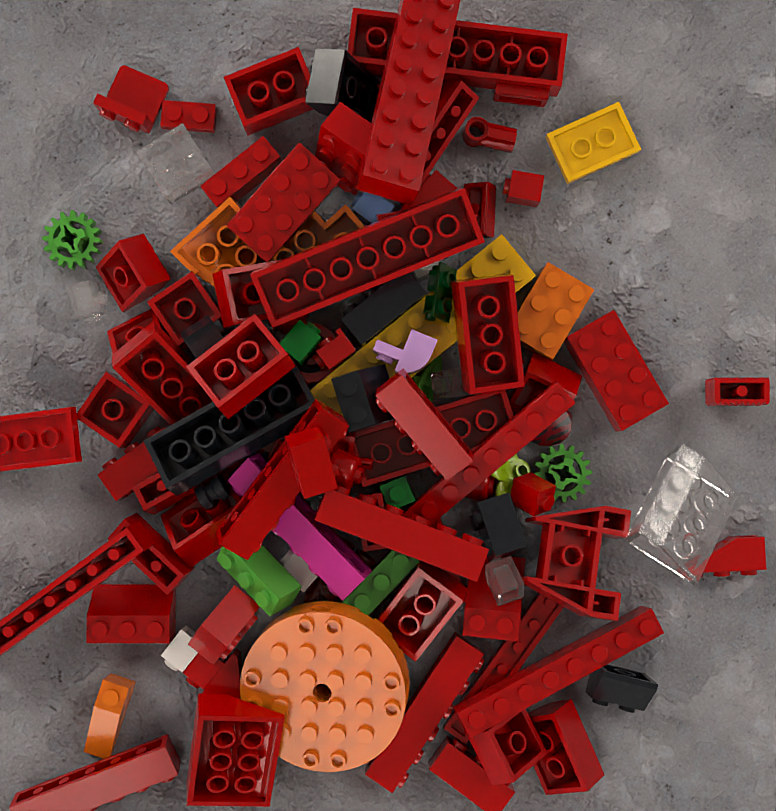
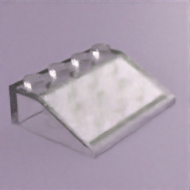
[624,444,738,585]

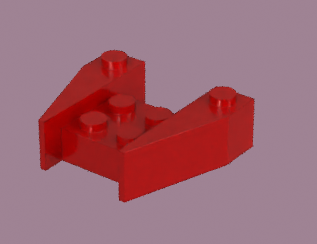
[517,506,631,621]

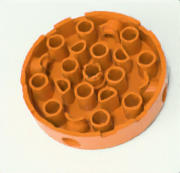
[240,601,410,772]

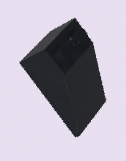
[305,49,380,123]

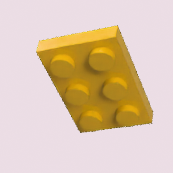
[545,102,641,184]

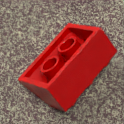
[160,473,242,567]
[86,584,176,643]
[527,699,605,795]

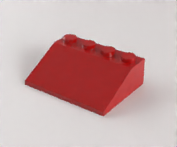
[186,694,285,807]

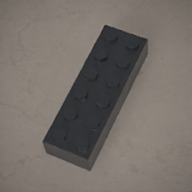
[143,358,315,496]

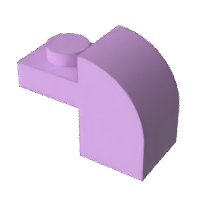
[373,329,438,374]

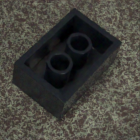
[341,273,426,348]

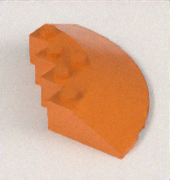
[170,197,364,287]

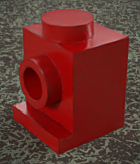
[312,328,356,372]

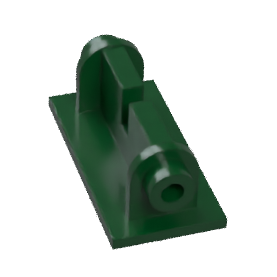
[423,262,457,323]

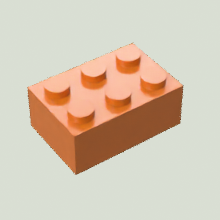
[517,262,595,360]

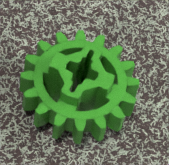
[42,210,104,270]
[533,444,593,503]

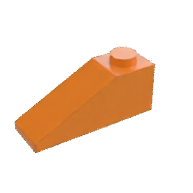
[84,673,136,759]

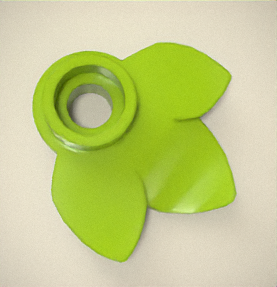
[491,454,531,496]

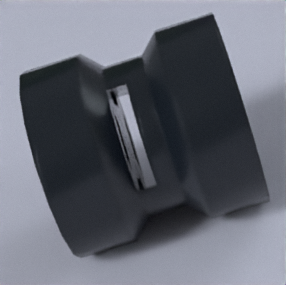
[193,473,232,510]

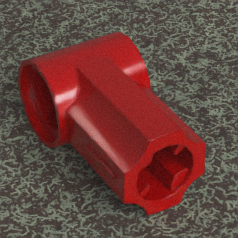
[462,117,517,153]

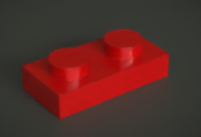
[160,100,217,133]

